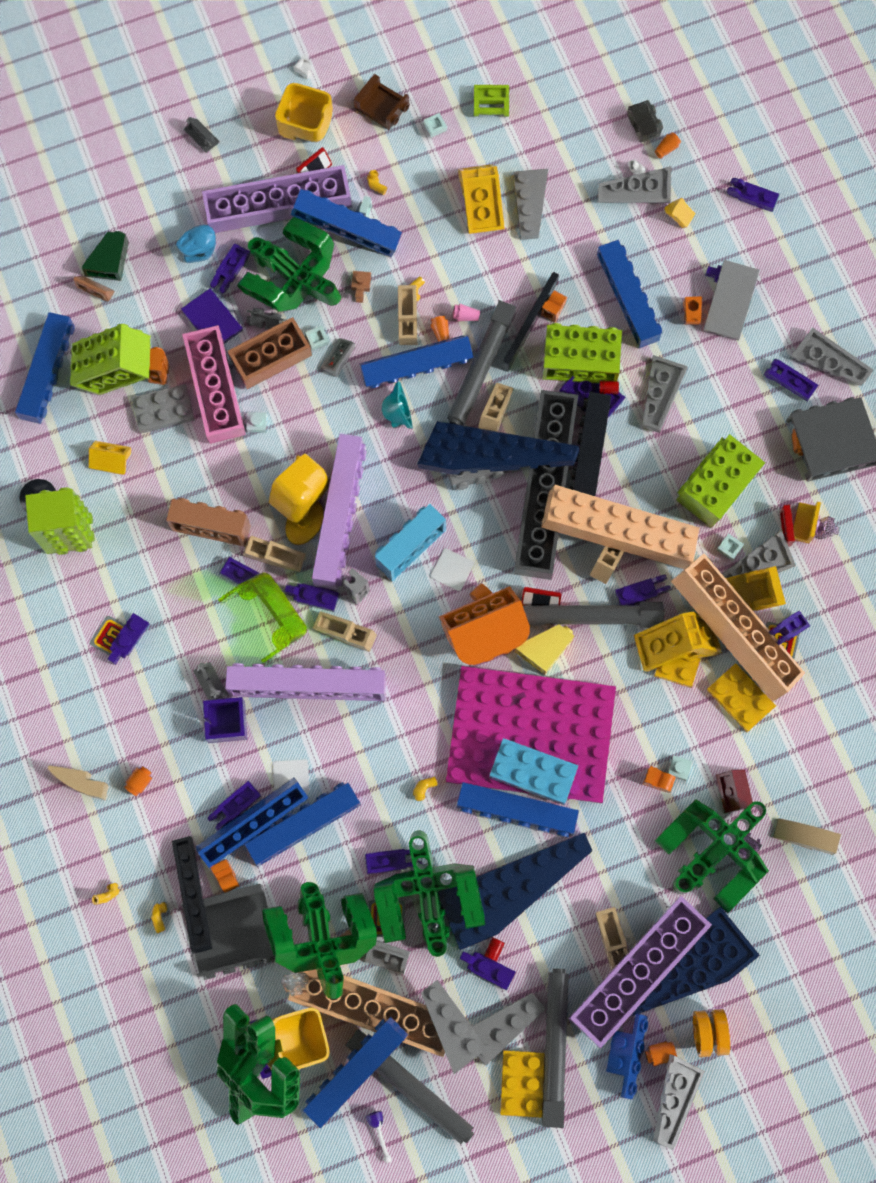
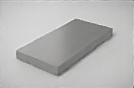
[703,260,759,341]

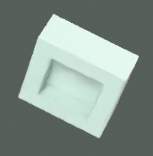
[424,113,447,138]
[357,196,372,217]
[305,326,329,351]
[247,412,267,433]
[717,533,744,561]
[668,755,693,781]

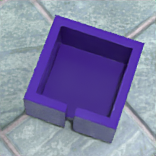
[203,697,248,743]

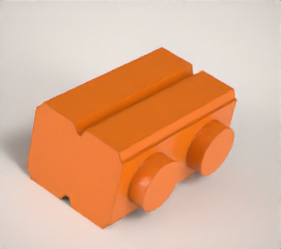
[147,347,170,385]

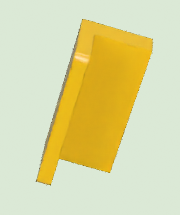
[89,440,131,475]
[793,501,821,544]

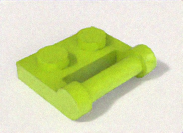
[474,85,509,117]

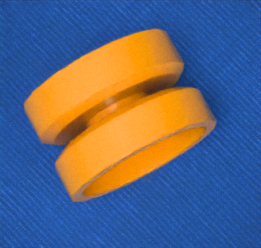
[693,1009,730,1058]

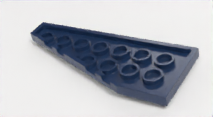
[417,421,579,475]
[439,832,592,950]
[628,906,760,1018]

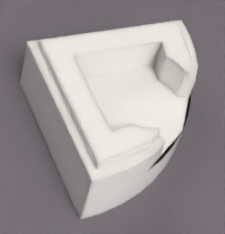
[294,55,311,79]

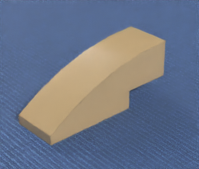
[398,285,418,345]
[242,535,306,572]
[313,611,377,652]
[48,765,109,801]
[773,818,841,855]
[595,907,628,970]

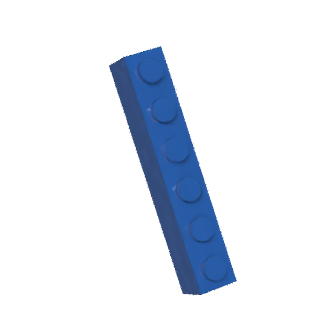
[290,189,402,257]
[597,240,662,348]
[15,312,75,424]
[359,334,474,389]
[196,777,309,868]
[244,782,361,867]
[457,782,579,838]
[303,1017,408,1129]

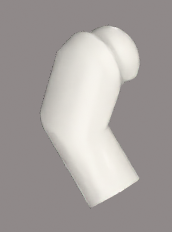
[628,160,646,175]

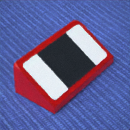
[296,147,332,174]
[521,587,562,606]

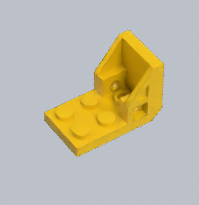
[458,164,505,234]
[725,566,786,611]
[634,612,722,672]

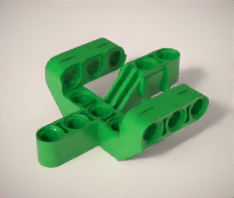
[237,217,341,312]
[655,799,769,913]
[374,830,485,957]
[262,882,377,999]
[217,1004,300,1125]

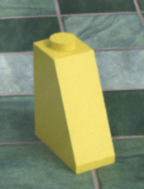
[515,624,574,675]

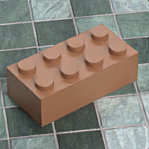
[228,317,312,389]
[166,498,251,547]

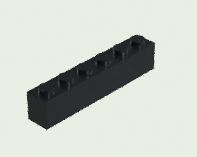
[570,392,612,496]

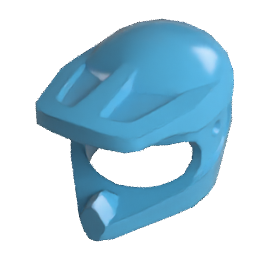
[176,224,216,263]

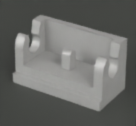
[344,568,370,605]
[365,941,410,974]

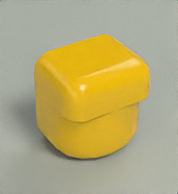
[275,83,333,143]
[269,454,329,522]
[267,1007,330,1070]

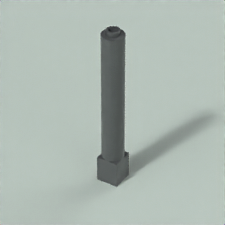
[447,300,516,426]
[524,602,664,628]
[542,968,569,1128]
[345,1029,474,1144]

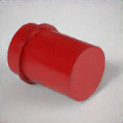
[599,380,619,394]
[484,937,505,962]

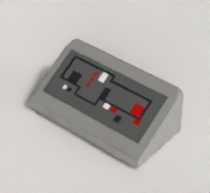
[321,338,355,377]

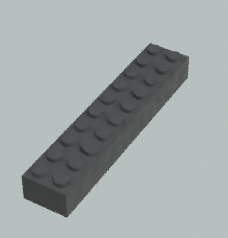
[514,390,578,580]

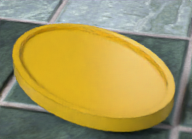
[285,501,324,545]

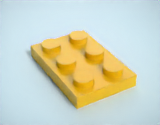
[654,658,701,688]
[707,663,776,732]
[500,1050,545,1118]

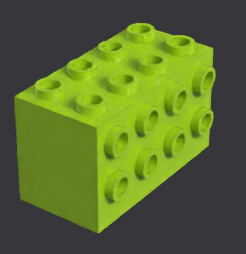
[542,323,622,384]
[70,324,151,395]
[676,434,766,528]
[25,487,95,555]

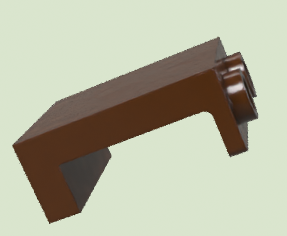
[354,73,410,130]

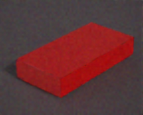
[779,505,795,547]

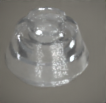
[281,973,309,996]

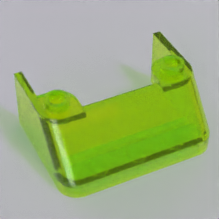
[218,572,307,665]

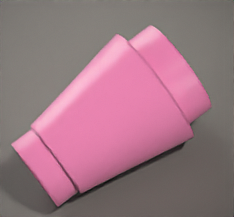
[452,303,480,322]

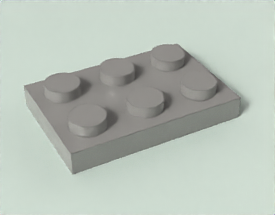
[132,384,195,434]

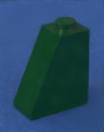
[82,231,129,281]

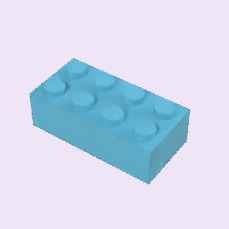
[375,504,446,582]
[489,738,579,805]

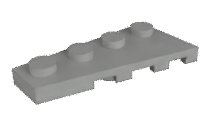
[598,166,671,204]
[513,169,548,240]
[790,328,873,386]
[642,355,688,433]
[722,531,796,578]
[421,980,487,1074]
[472,993,546,1065]
[653,1054,705,1150]

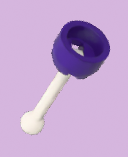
[366,1110,392,1163]

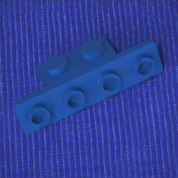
[606,1013,648,1100]

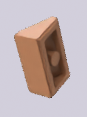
[73,276,115,302]

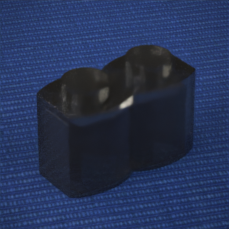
[627,100,663,143]

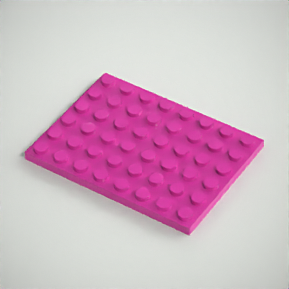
[446,666,616,804]

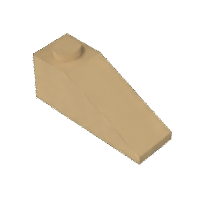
[478,382,514,432]
[589,546,624,584]

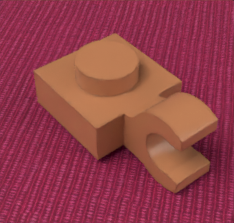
[351,271,371,303]

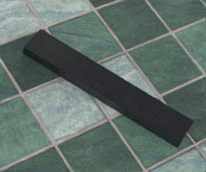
[502,272,559,372]
[172,836,213,954]

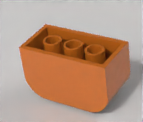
[439,586,530,665]

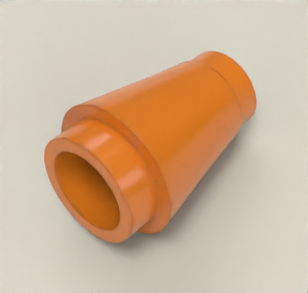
[654,132,681,159]
[430,316,449,342]

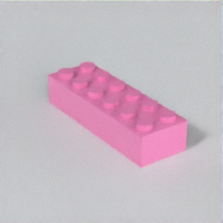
[182,325,246,444]

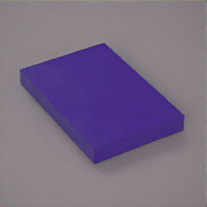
[181,288,243,344]
[559,376,626,418]

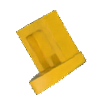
[664,198,696,228]

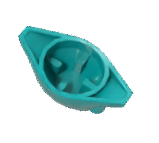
[382,382,413,429]

